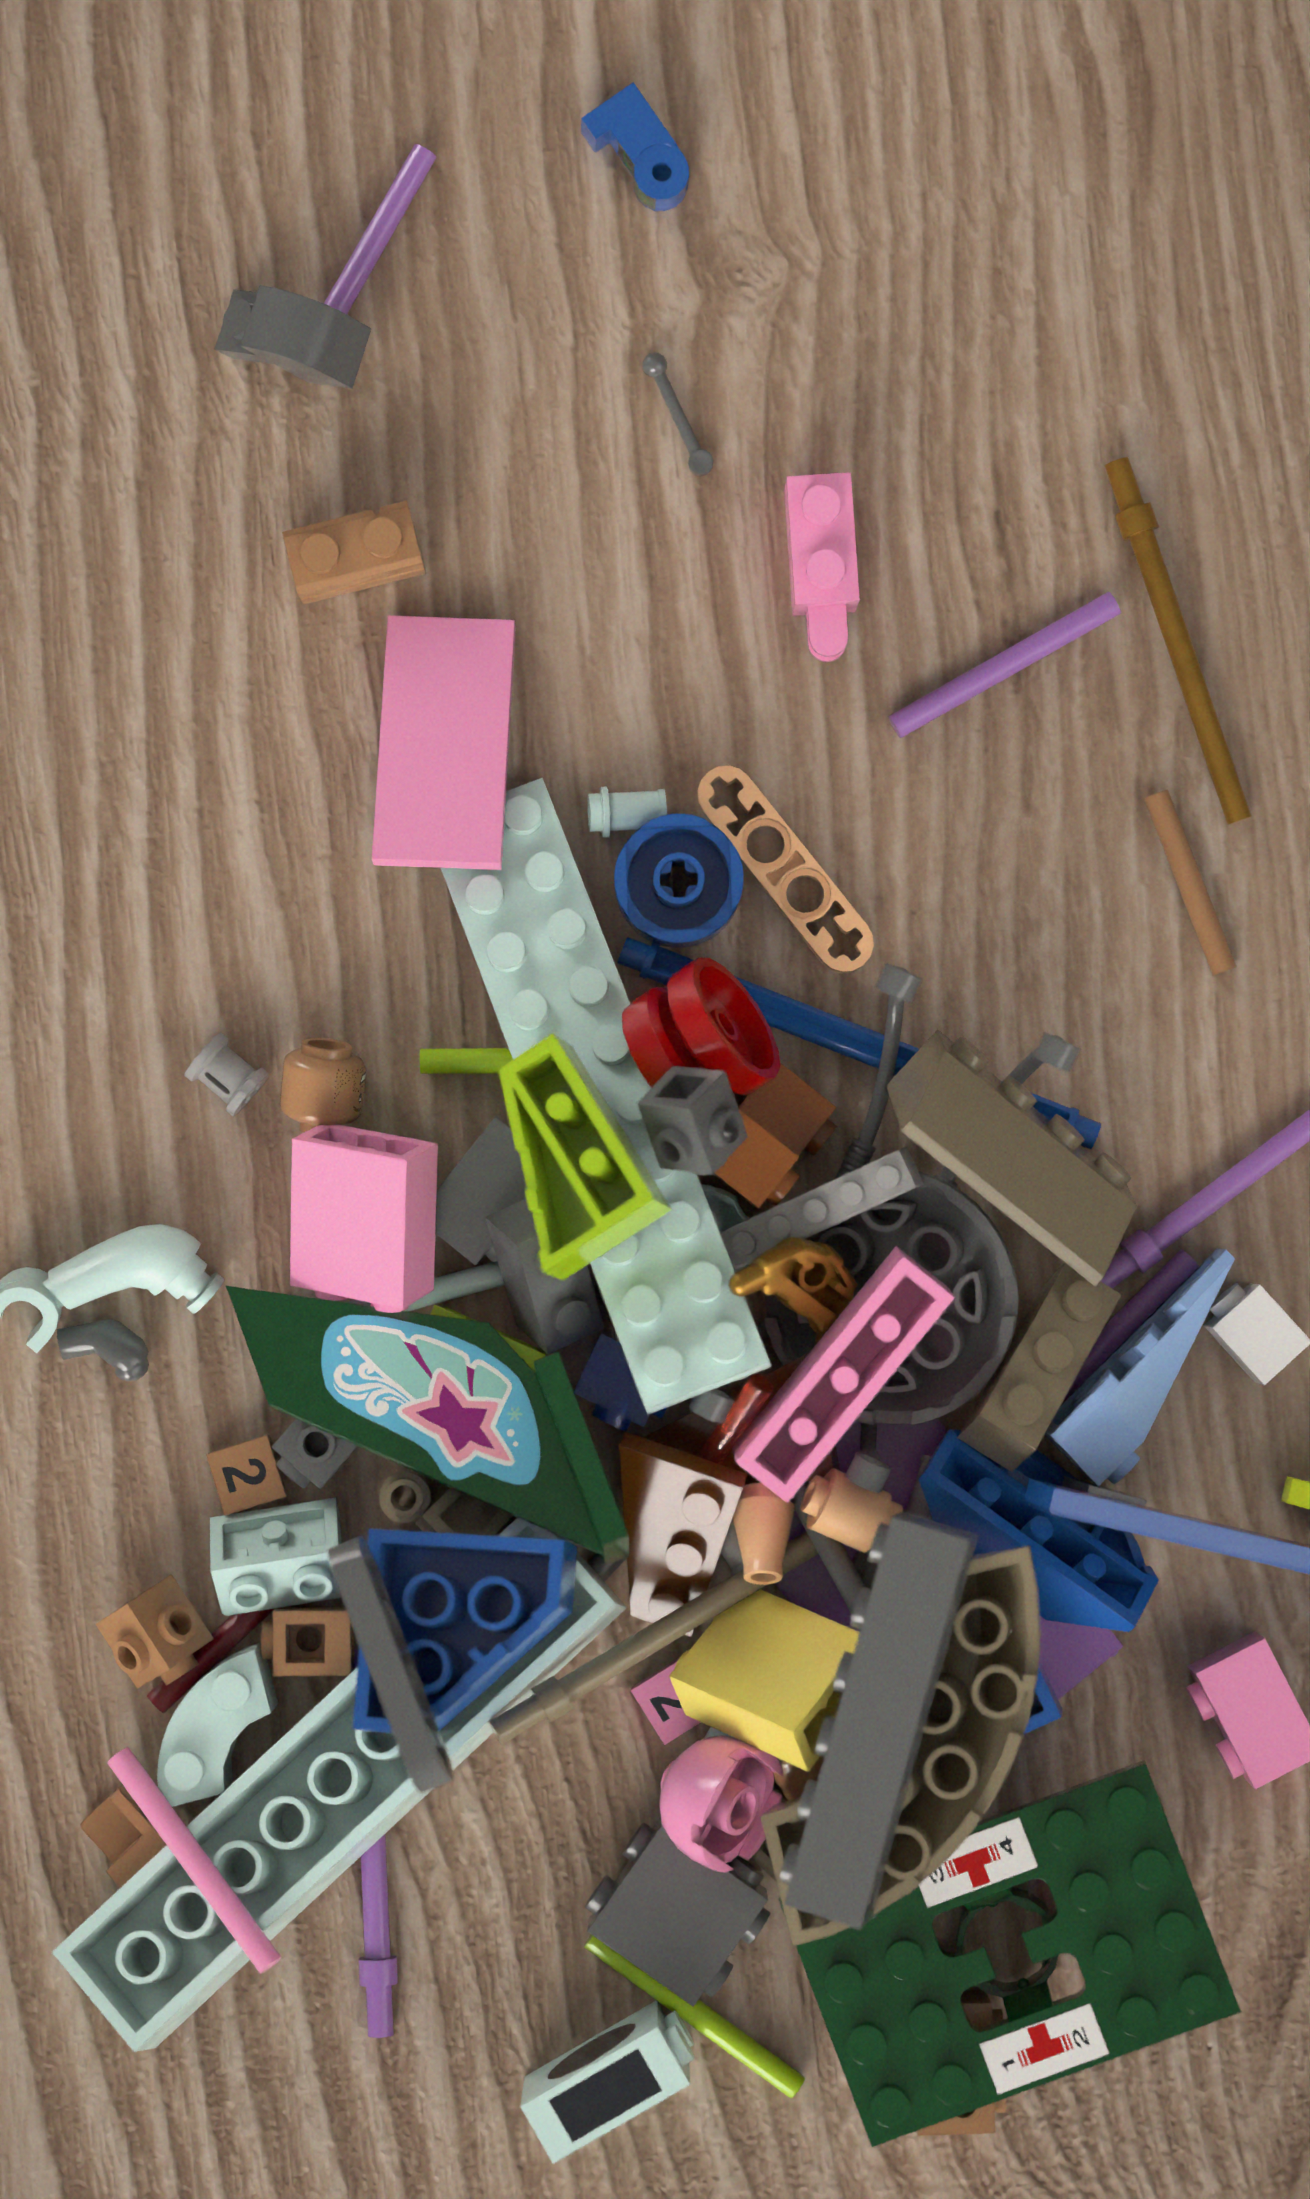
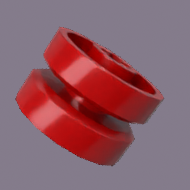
[622,957,781,1098]

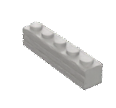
[720,1147,924,1270]

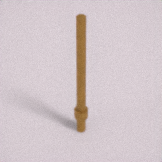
[1104,457,1252,825]

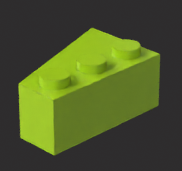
[498,1033,672,1281]

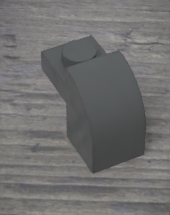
[215,285,372,389]

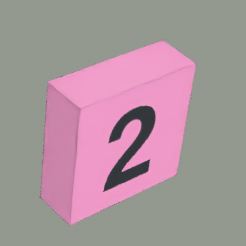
[631,1657,701,1745]

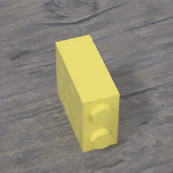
[669,1589,860,1772]

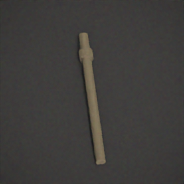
[489,1531,818,1744]

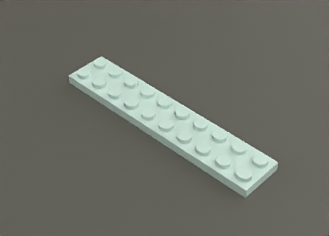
[441,778,771,1414]

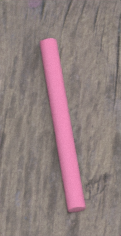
[108,1747,282,1974]

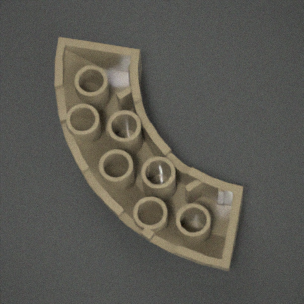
[760,1545,1041,1946]

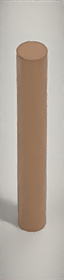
[1144,789,1237,976]

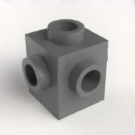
[637,1066,748,1175]

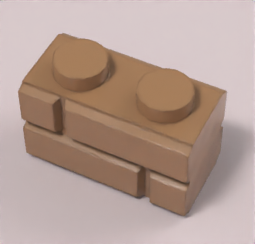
[282,501,426,604]

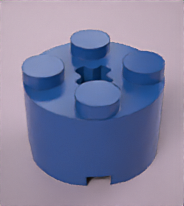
[614,814,744,948]

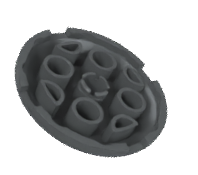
[764,1171,1018,1425]

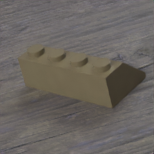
[886,1029,1137,1286]

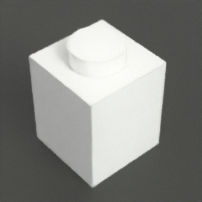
[1204,1283,1310,1385]

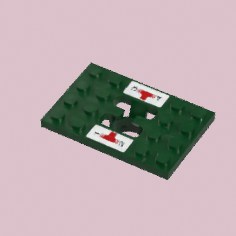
[778,1760,1241,2147]

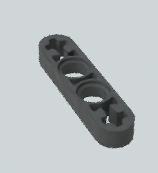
[328,1536,454,1794]

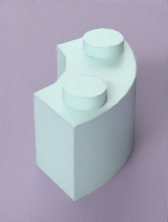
[157,1642,278,1807]

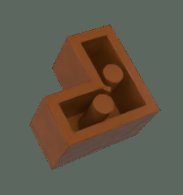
[713,1062,837,1208]

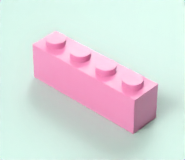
[732,1246,955,1503]

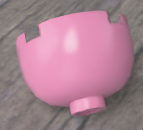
[660,1735,783,1873]

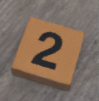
[206,1434,288,1515]

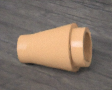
[733,1483,795,1585]

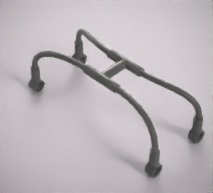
[689,963,1081,1493]

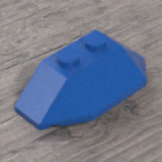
[918,1429,1159,1632]

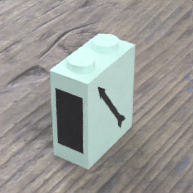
[520,2001,695,2164]

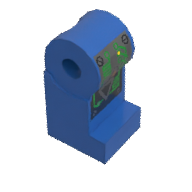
[581,82,689,211]

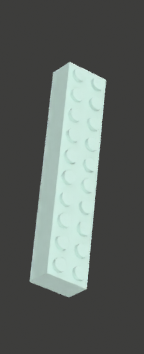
[52,1518,627,2052]

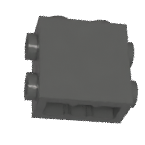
[585,1817,770,2007]

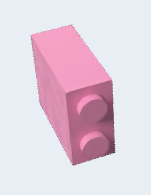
[290,1124,438,1313]

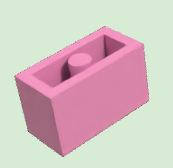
[1186,1631,1310,1789]

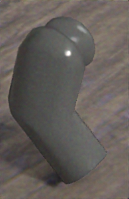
[57,1319,149,1381]

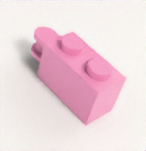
[784,472,860,662]

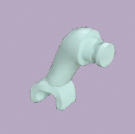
[0,1224,224,1353]

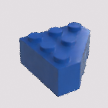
[353,1529,577,1733]

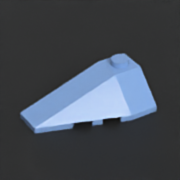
[1044,1249,1235,1487]

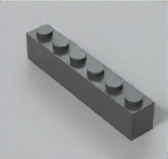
[780,1512,979,1930]

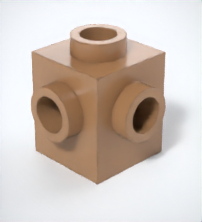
[96,1574,214,1689]

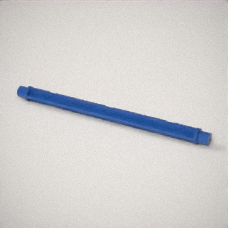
[617,937,1101,1150]

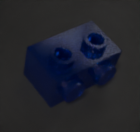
[574,1330,667,1431]

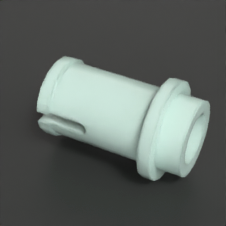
[587,787,667,838]

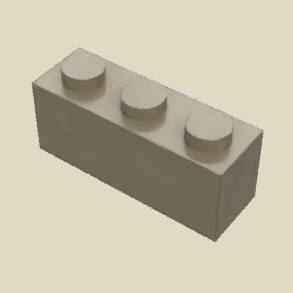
[957,1263,1122,1472]

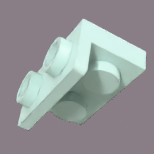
[210,1497,342,1616]

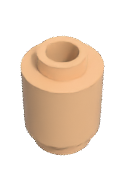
[801,1468,903,1553]

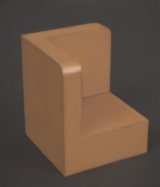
[81,1784,166,1888]

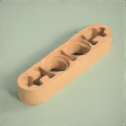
[697,765,874,974]

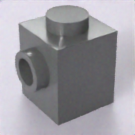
[272,1419,358,1489]

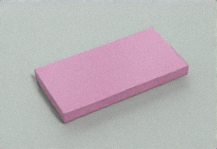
[372,616,516,870]

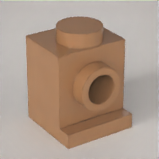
[261,1604,355,1676]

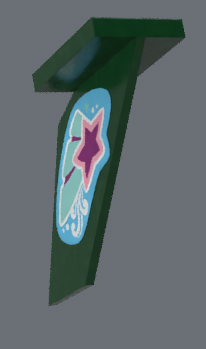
[226,1286,629,1565]

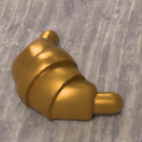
[729,1237,857,1346]

